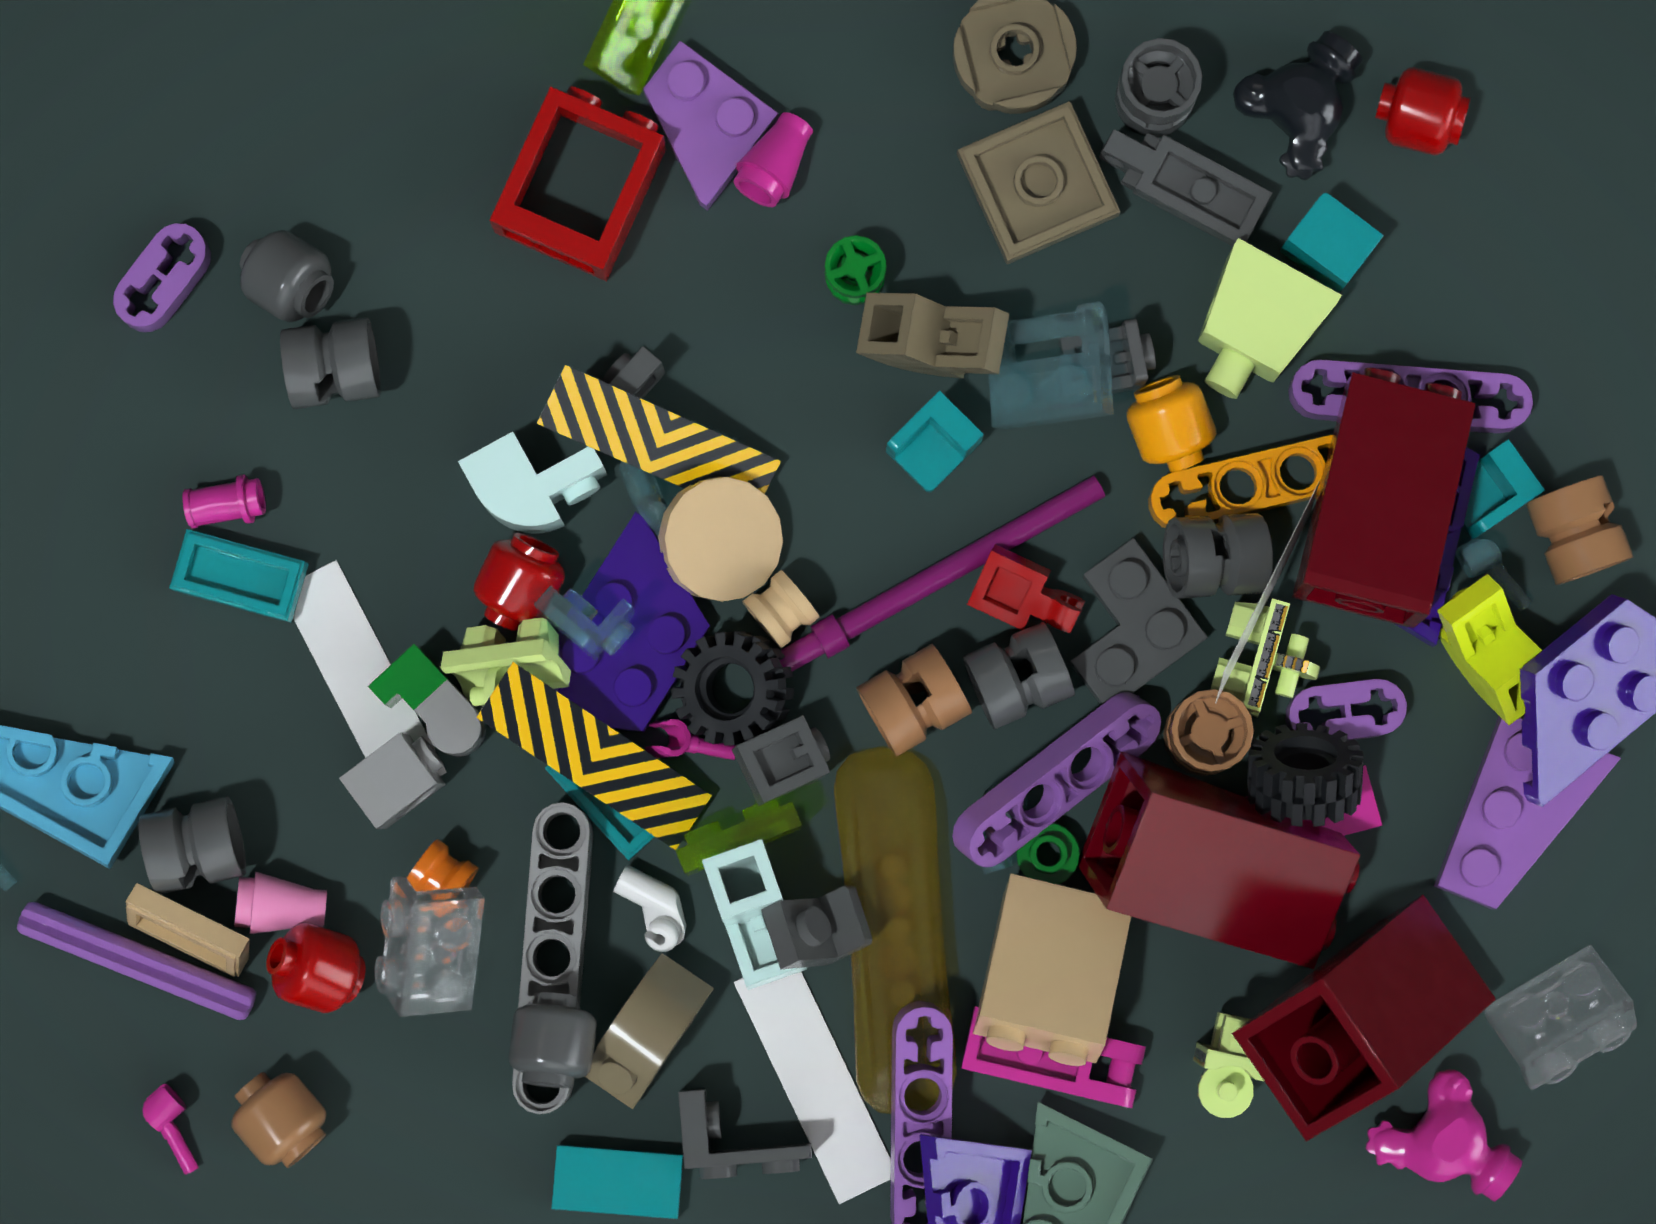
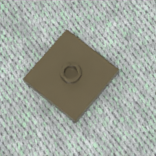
[957,101,1120,265]

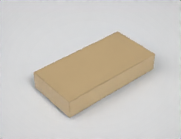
[126,883,250,977]

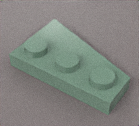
[1023,1102,1153,1224]

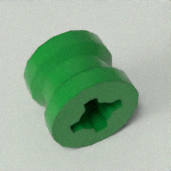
[824,235,887,305]

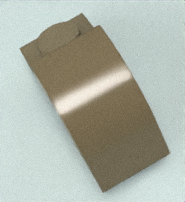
[856,293,1009,378]
[584,953,714,1109]

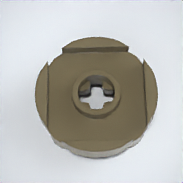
[953,0,1077,114]

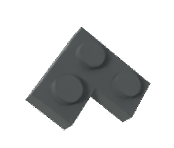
[1069,538,1208,705]

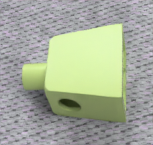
[1198,238,1342,399]

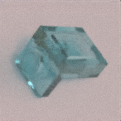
[534,586,636,661]

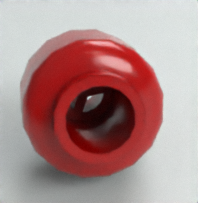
[1375,67,1471,155]
[473,533,565,630]
[266,923,366,1013]

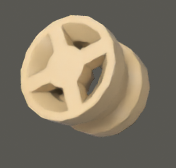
[742,570,820,649]

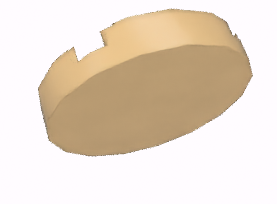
[658,477,783,602]

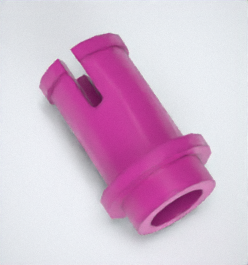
[182,474,266,529]

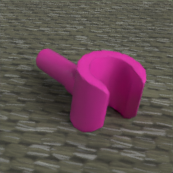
[645,719,737,761]
[143,1084,199,1175]

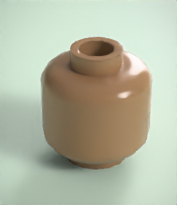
[231,1072,326,1168]

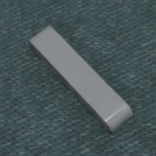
[512,802,594,1114]

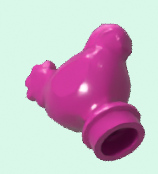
[1365,1069,1523,1202]

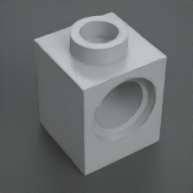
[339,733,446,829]

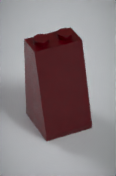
[1292,368,1476,629]
[1077,752,1360,969]
[1232,894,1496,1141]

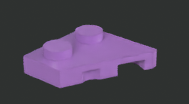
[643,41,778,211]

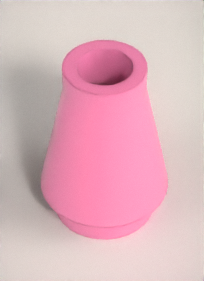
[234,871,327,934]

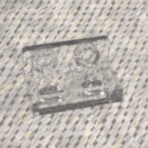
[375,876,485,1017]
[1484,944,1637,1090]

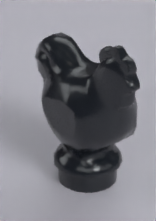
[1233,31,1363,180]

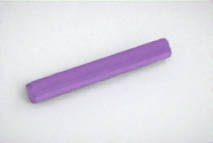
[17,902,256,1020]

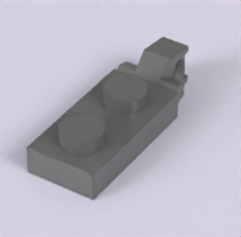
[1099,129,1272,247]

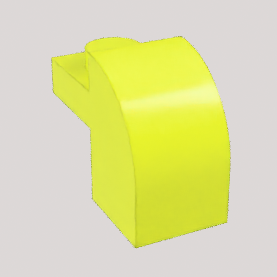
[1437,574,1543,725]

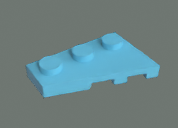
[0,725,175,869]

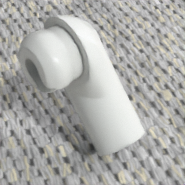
[613,864,686,952]

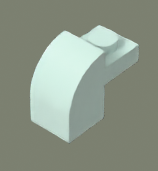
[458,431,607,534]
[702,839,807,990]

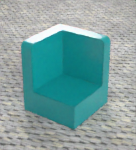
[1280,193,1384,294]
[886,390,984,492]
[1463,439,1545,540]

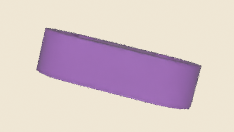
[113,223,211,332]
[1285,679,1407,740]

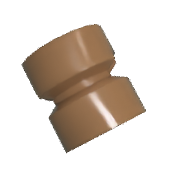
[1526,476,1634,585]
[856,644,972,757]
[1163,689,1254,776]

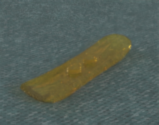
[834,747,957,1114]

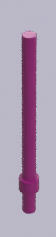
[780,475,1105,672]

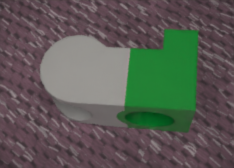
[368,644,486,757]

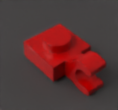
[967,544,1085,633]

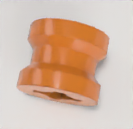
[401,839,479,919]

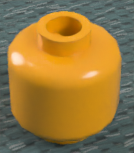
[1126,375,1216,472]

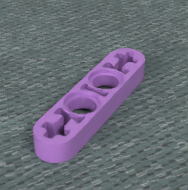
[1288,360,1533,433]
[952,692,1161,867]
[890,1001,953,1224]

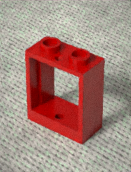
[489,86,666,282]

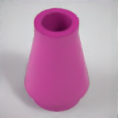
[734,112,813,207]

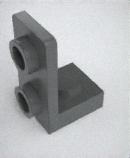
[678,1088,812,1179]

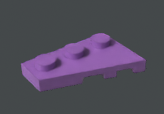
[1434,716,1621,909]

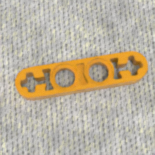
[1148,434,1333,528]

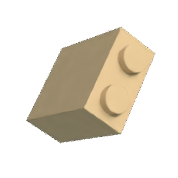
[973,874,1131,1066]

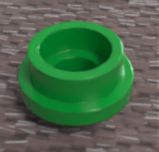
[1016,823,1079,884]

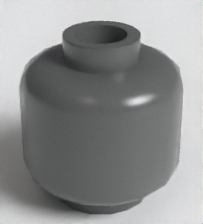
[240,230,334,323]
[508,992,597,1088]

